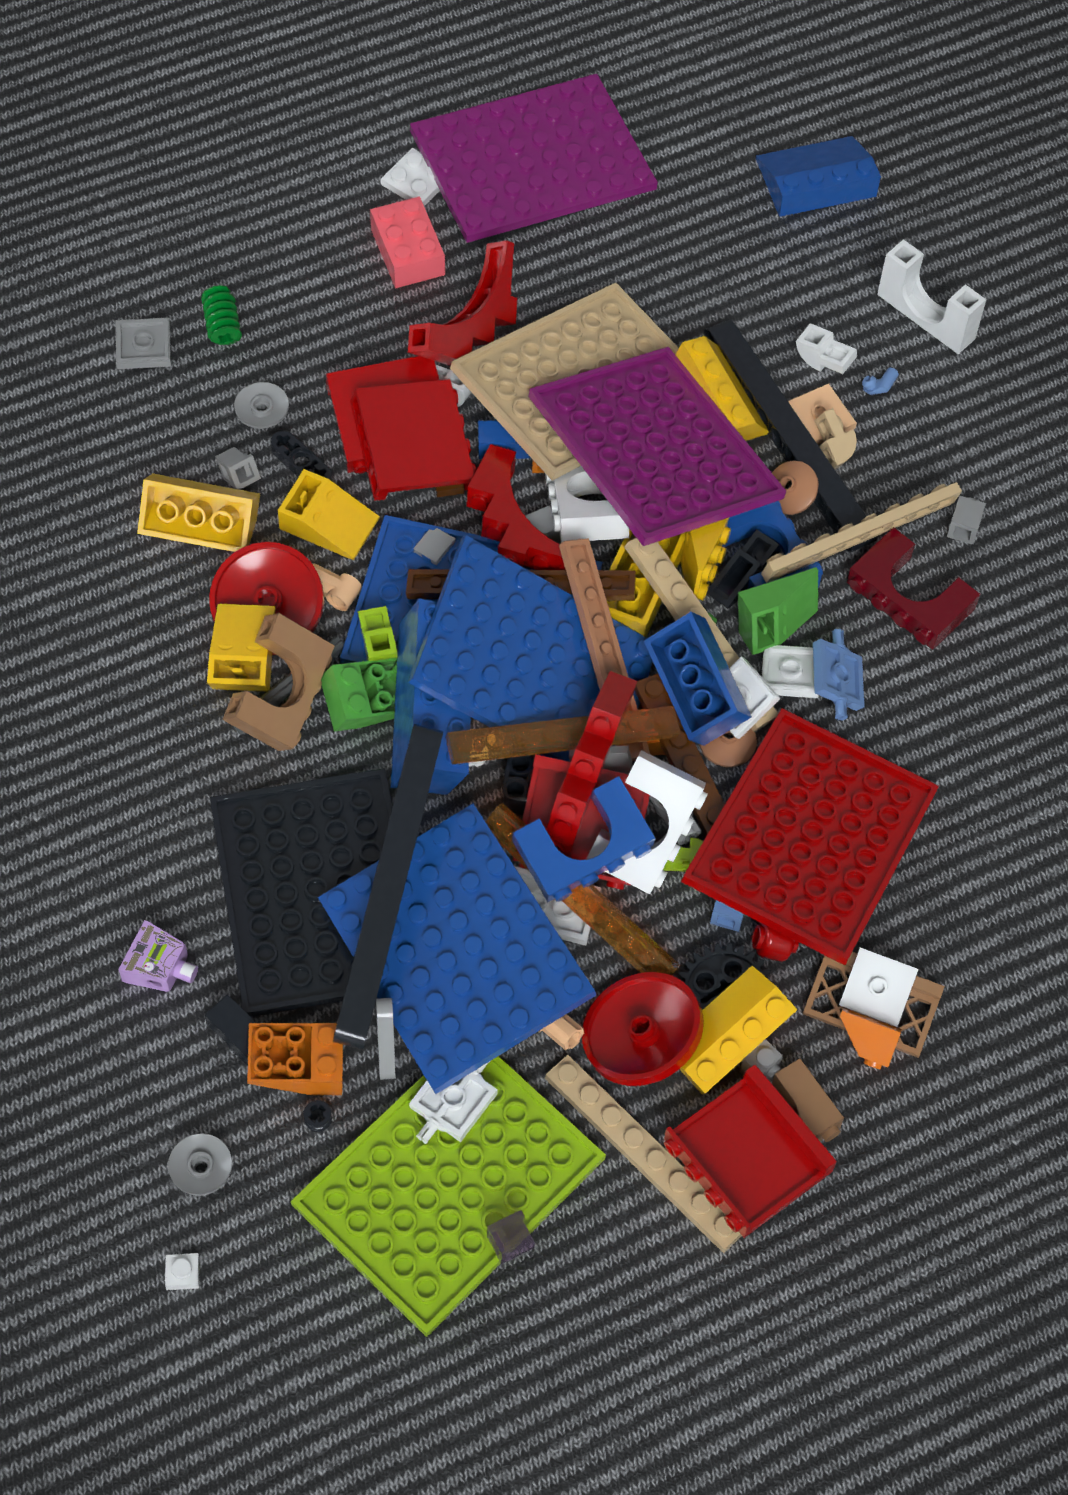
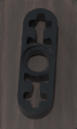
[271,431,333,482]

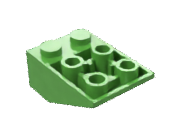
[738,567,818,655]
[321,658,397,732]

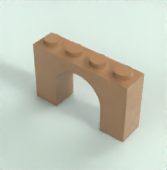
[222,613,335,751]
[772,1058,844,1142]

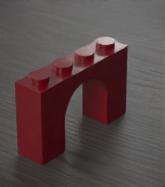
[847,527,980,650]

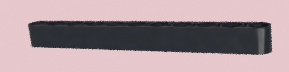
[704,319,877,552]
[333,724,443,1049]

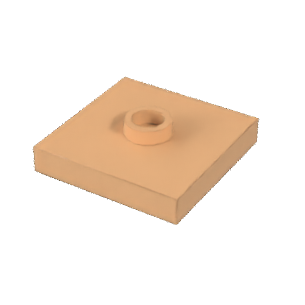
[788,384,857,445]

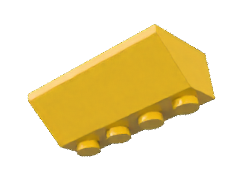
[675,336,769,441]
[137,473,260,552]
[680,966,797,1095]

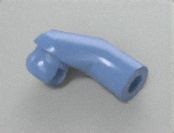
[862,367,899,395]

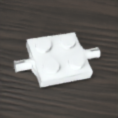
[409,1061,498,1144]

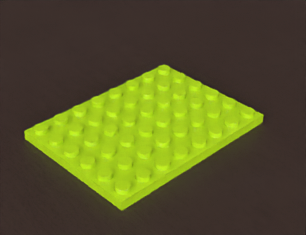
[291,1056,606,1337]

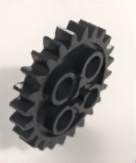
[678,943,775,1010]

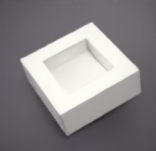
[165,1253,199,1290]

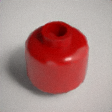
[752,924,799,962]

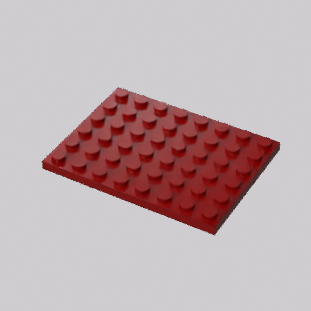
[681,708,939,965]

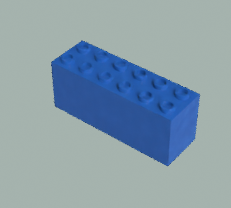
[391,599,471,795]

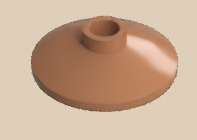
[772,461,819,515]
[699,728,757,767]

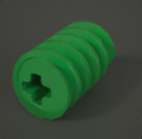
[201,285,242,345]

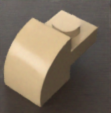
[814,408,857,470]

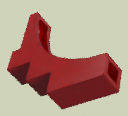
[408,241,517,366]
[466,444,566,570]
[546,671,638,857]

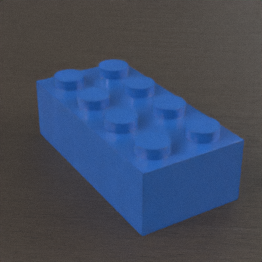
[644,612,752,746]

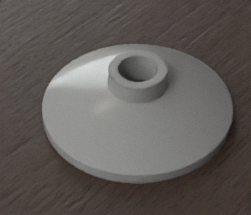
[234,382,289,429]
[168,1133,232,1196]

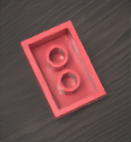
[370,196,445,289]

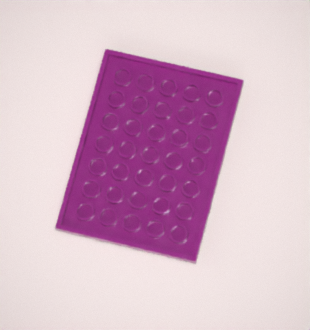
[410,73,658,243]
[528,347,786,546]

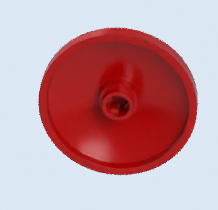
[209,542,324,655]
[582,972,704,1086]

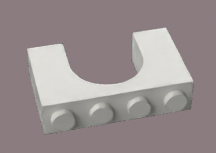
[877,239,986,354]
[545,466,629,543]
[586,750,708,894]

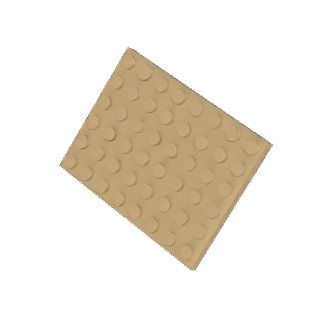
[450,283,679,481]

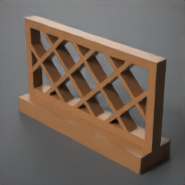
[803,952,945,1058]

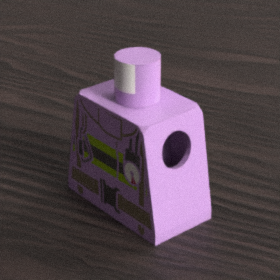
[119,920,198,992]

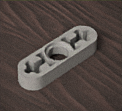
[376,998,396,1080]

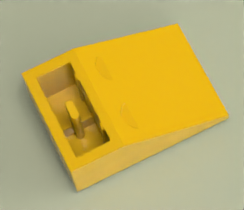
[278,469,379,560]
[681,518,731,601]
[207,604,275,692]

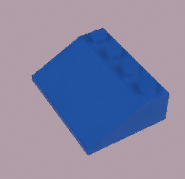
[756,136,881,217]

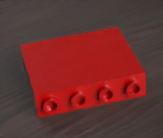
[326,356,439,474]
[350,379,477,501]
[513,754,650,890]
[664,1064,837,1238]

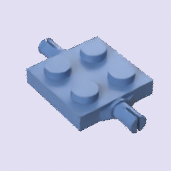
[813,629,864,720]

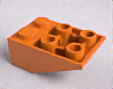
[247,1023,343,1095]

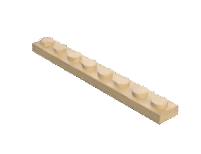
[761,482,962,583]
[624,538,778,732]
[545,1055,742,1253]

